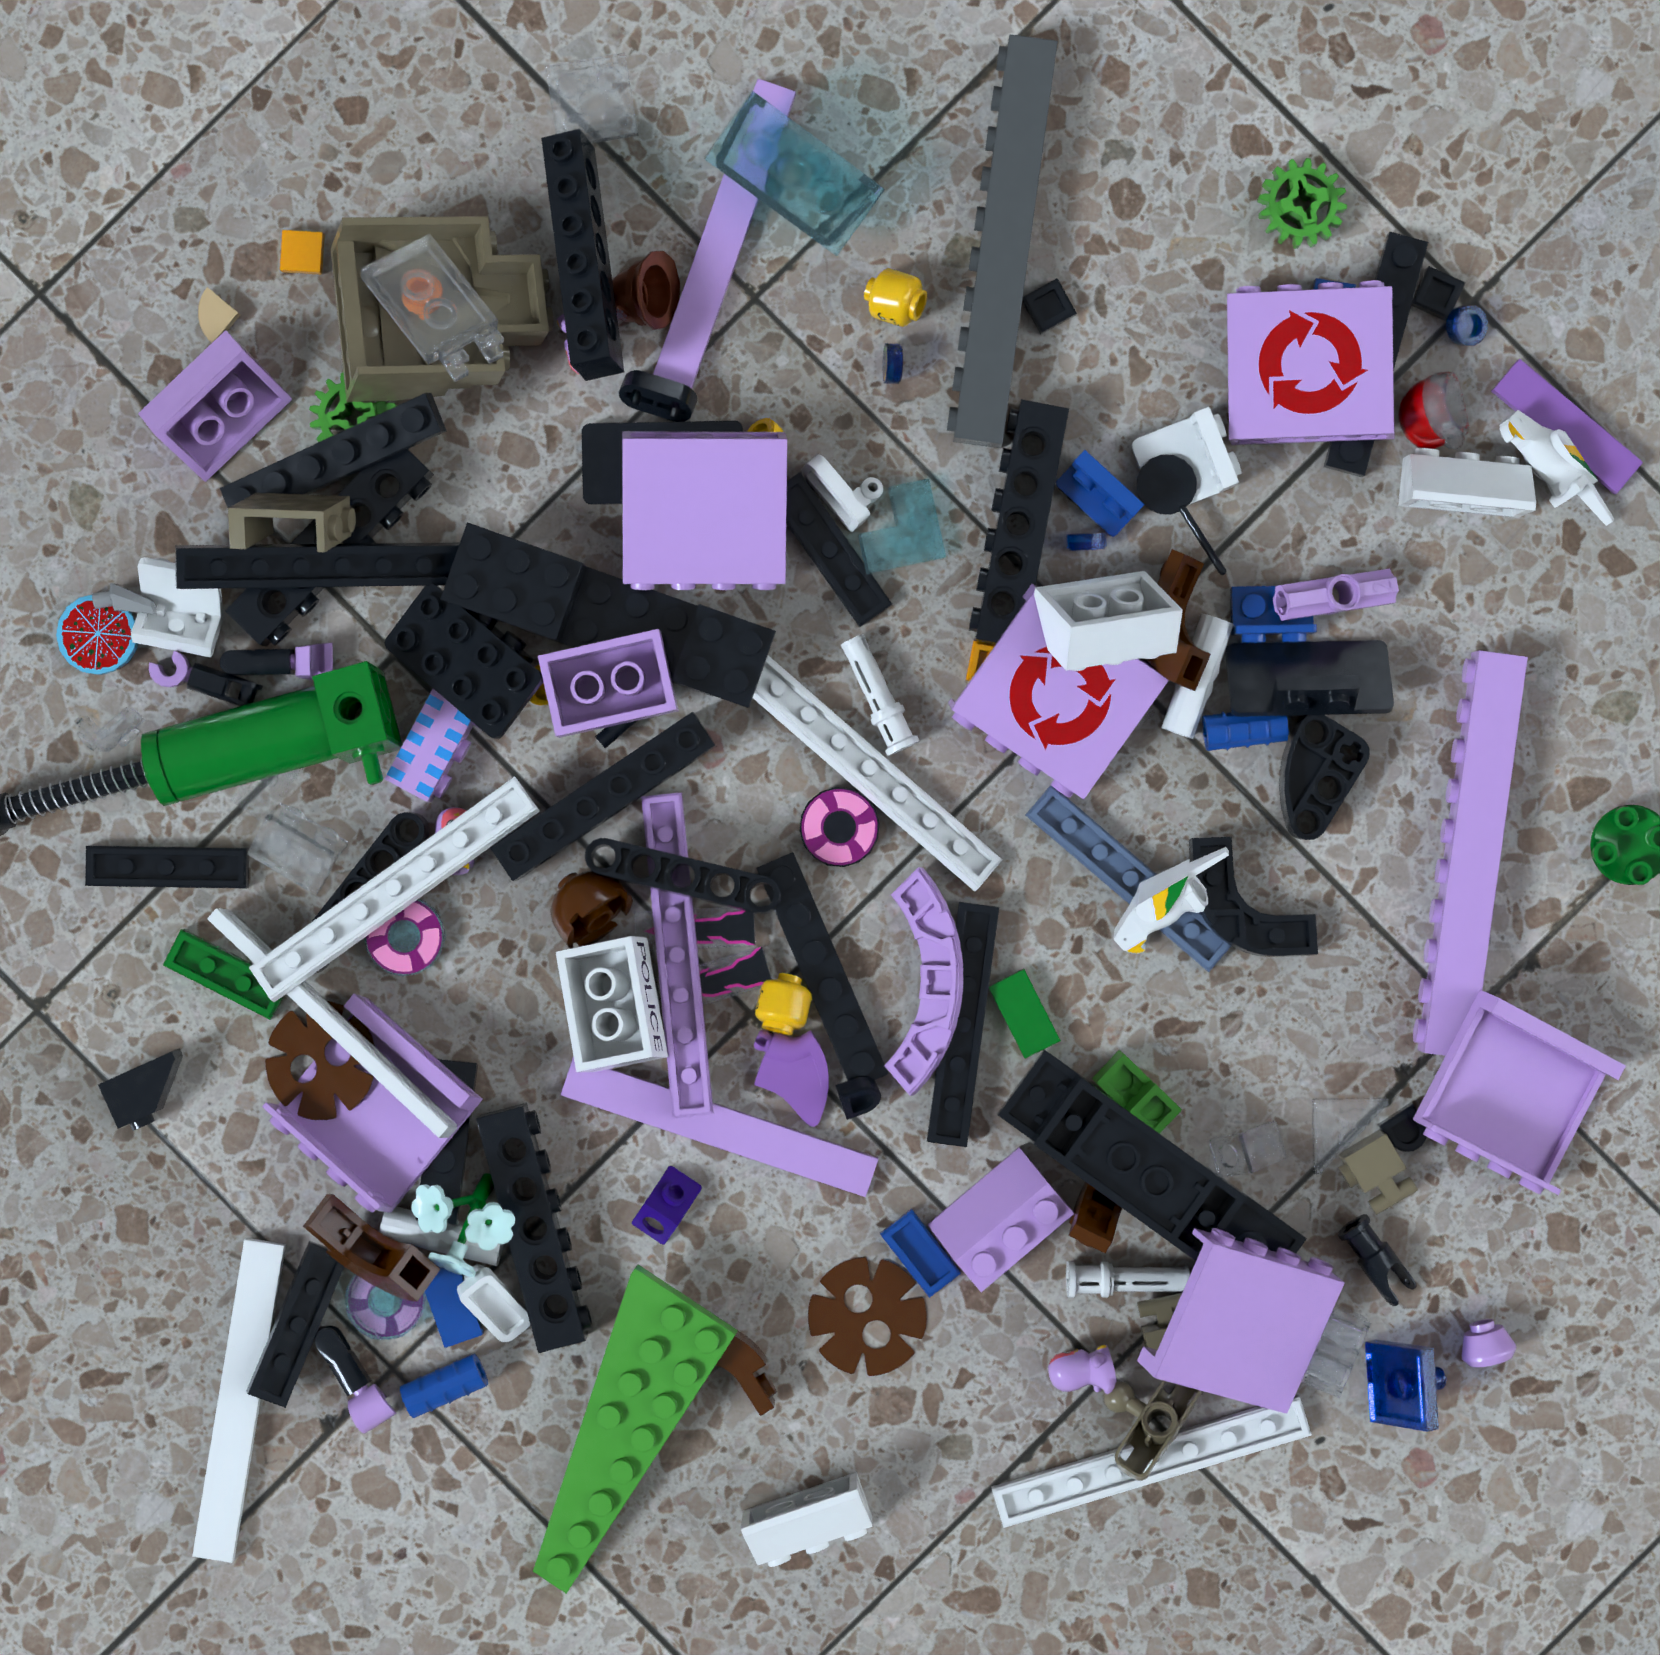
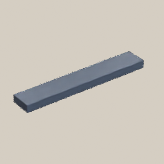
[1025,785,1231,972]

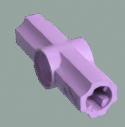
[1273,569,1399,621]

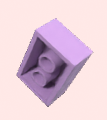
[538,629,679,738]

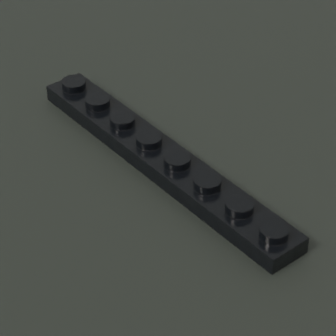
[175,542,460,589]

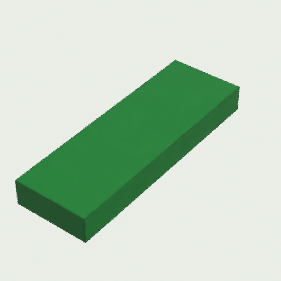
[163,929,284,1020]

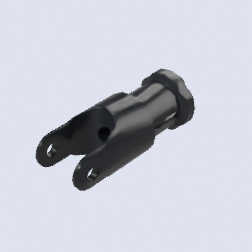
[1338,1214,1416,1306]

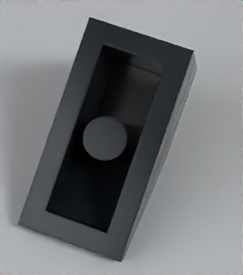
[98,1048,183,1131]

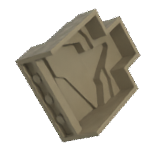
[331,216,554,402]

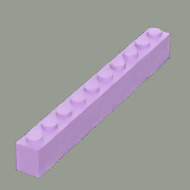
[1413,650,1528,1056]

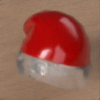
[1398,371,1469,450]

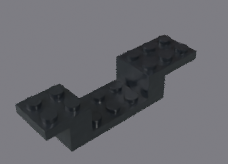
[440,522,776,708]
[997,1049,1307,1261]

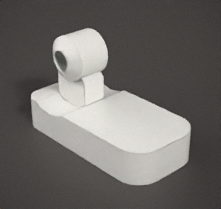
[801,454,883,532]
[457,1264,530,1342]

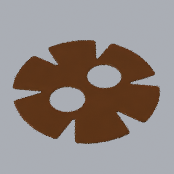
[265,1001,375,1120]
[808,1257,927,1376]

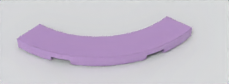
[884,867,963,1096]

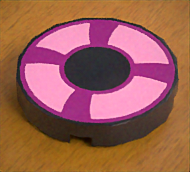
[799,787,880,867]

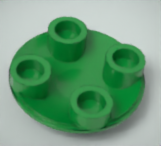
[1590,805,1660,885]

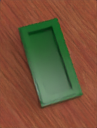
[989,968,1061,1059]

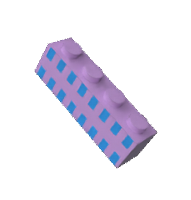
[384,689,479,802]

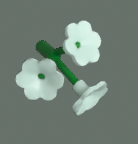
[411,1173,515,1277]

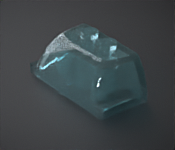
[704,90,885,256]

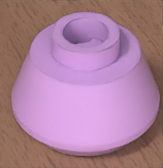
[1461,1319,1517,1367]

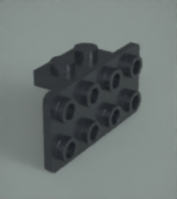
[581,421,743,505]
[384,583,543,739]
[1225,640,1394,717]

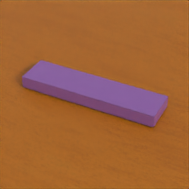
[1491,359,1643,494]

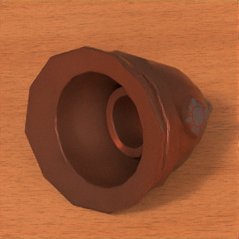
[612,251,680,330]

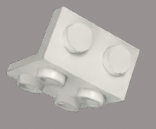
[1131,407,1242,515]
[131,557,224,658]

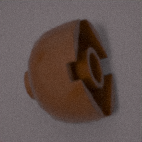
[550,871,633,948]

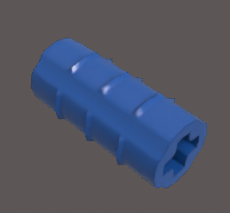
[1202,711,1289,751]
[400,1353,488,1418]

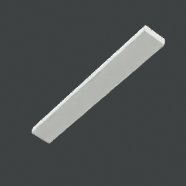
[753,655,1003,891]
[249,777,540,1002]
[207,908,458,1138]
[192,1238,286,1563]
[991,1394,1312,1528]

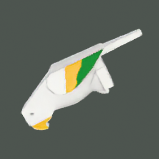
[1499,410,1615,526]
[1114,847,1229,954]

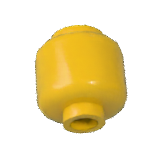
[864,268,927,327]
[755,973,812,1035]

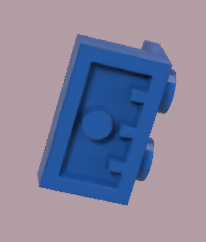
[1056,450,1145,537]
[1230,586,1317,643]

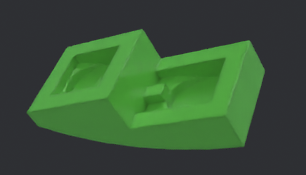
[1092,1050,1182,1133]

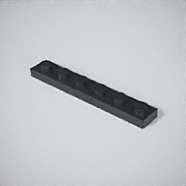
[1324,232,1429,477]
[220,393,447,508]
[756,852,889,1080]
[927,902,999,1147]

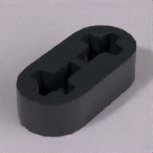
[619,370,697,422]

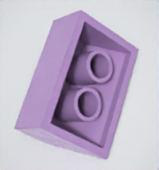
[138,330,292,482]
[927,1147,1074,1292]

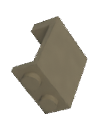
[228,493,356,552]

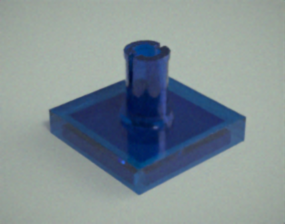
[1365,1339,1446,1432]

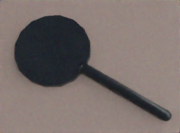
[1137,455,1226,575]

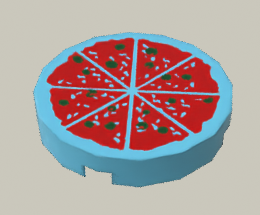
[56,595,138,675]

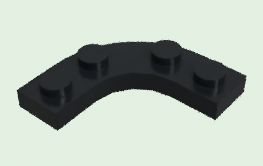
[1189,837,1318,957]

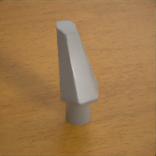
[92,583,157,614]

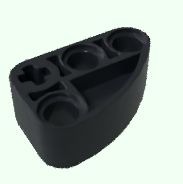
[1279,715,1370,840]

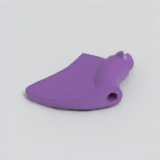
[754,1029,829,1127]

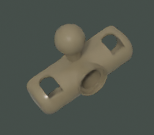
[1104,1380,1204,1481]

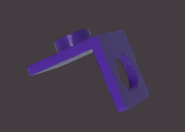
[632,1166,702,1245]

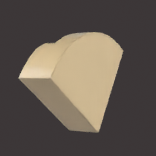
[198,287,240,343]

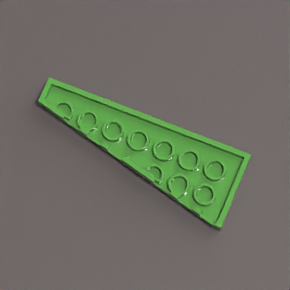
[533,1264,738,1594]

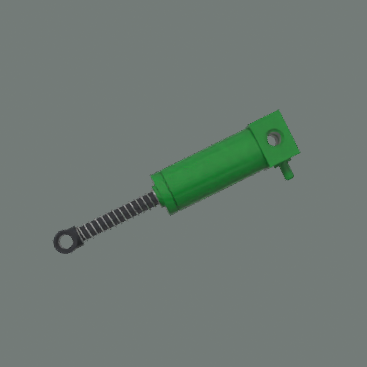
[0,661,403,836]

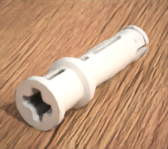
[841,634,920,756]
[1066,1261,1190,1298]

